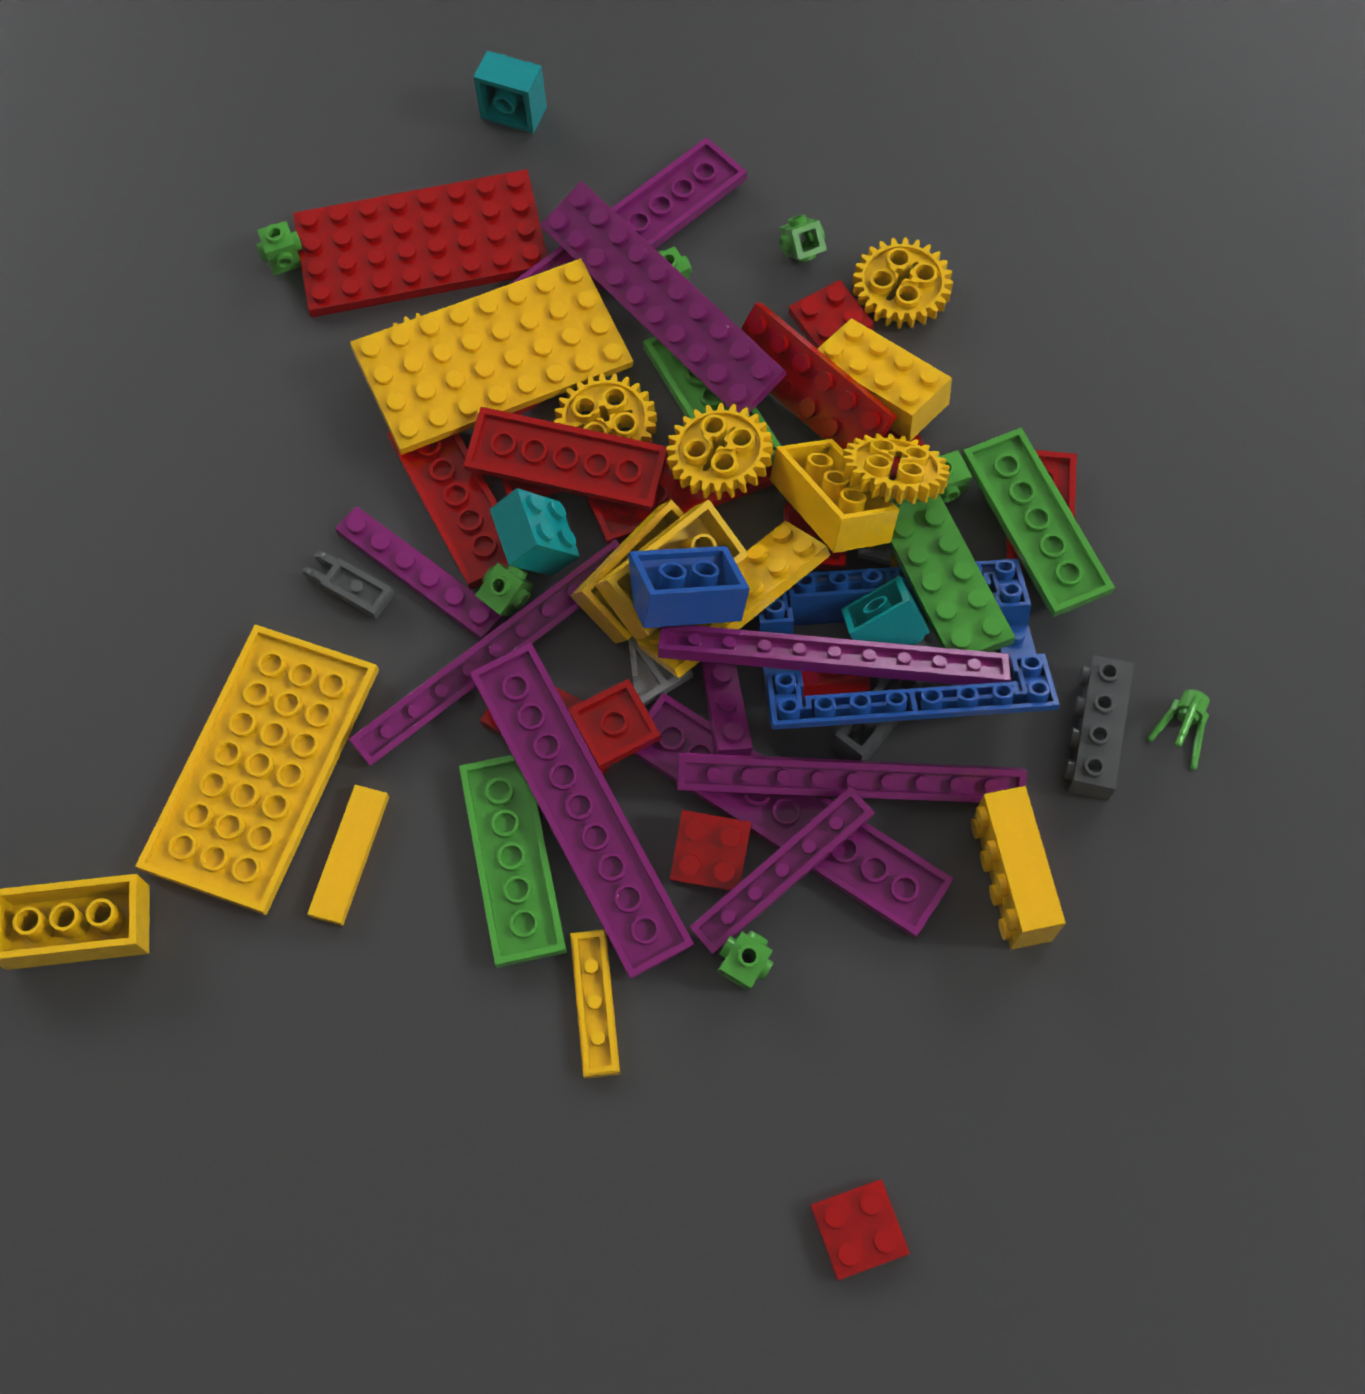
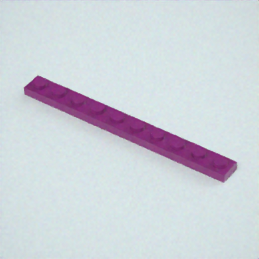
[348,539,620,766]
[658,625,1011,685]
[676,752,1027,803]

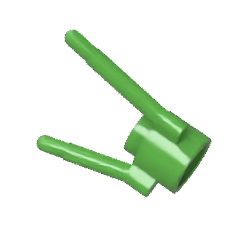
[1147,689,1210,771]

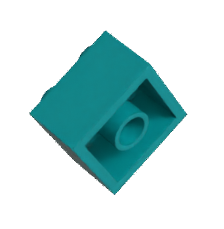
[473,51,547,134]
[489,488,580,576]
[841,575,930,645]

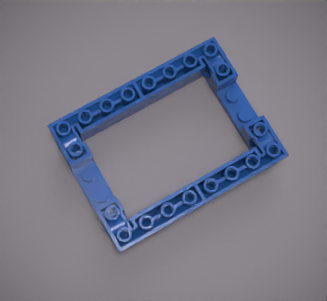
[756,559,1060,730]

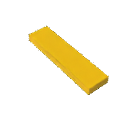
[307,785,389,926]
[570,929,620,1079]

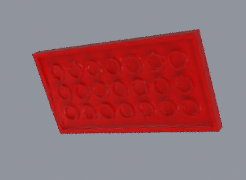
[293,169,547,318]

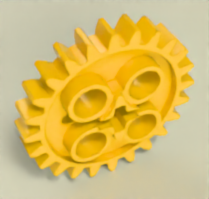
[852,237,953,329]
[554,373,657,443]
[666,403,774,500]
[840,433,950,504]

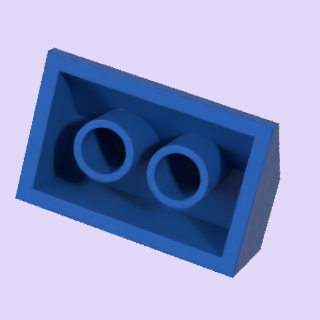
[628,546,750,628]

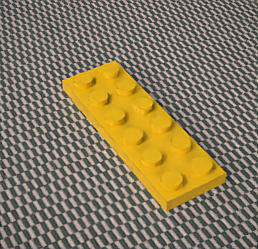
[636,520,830,678]

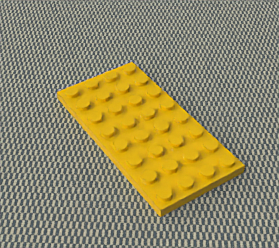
[350,258,634,455]
[135,624,379,915]

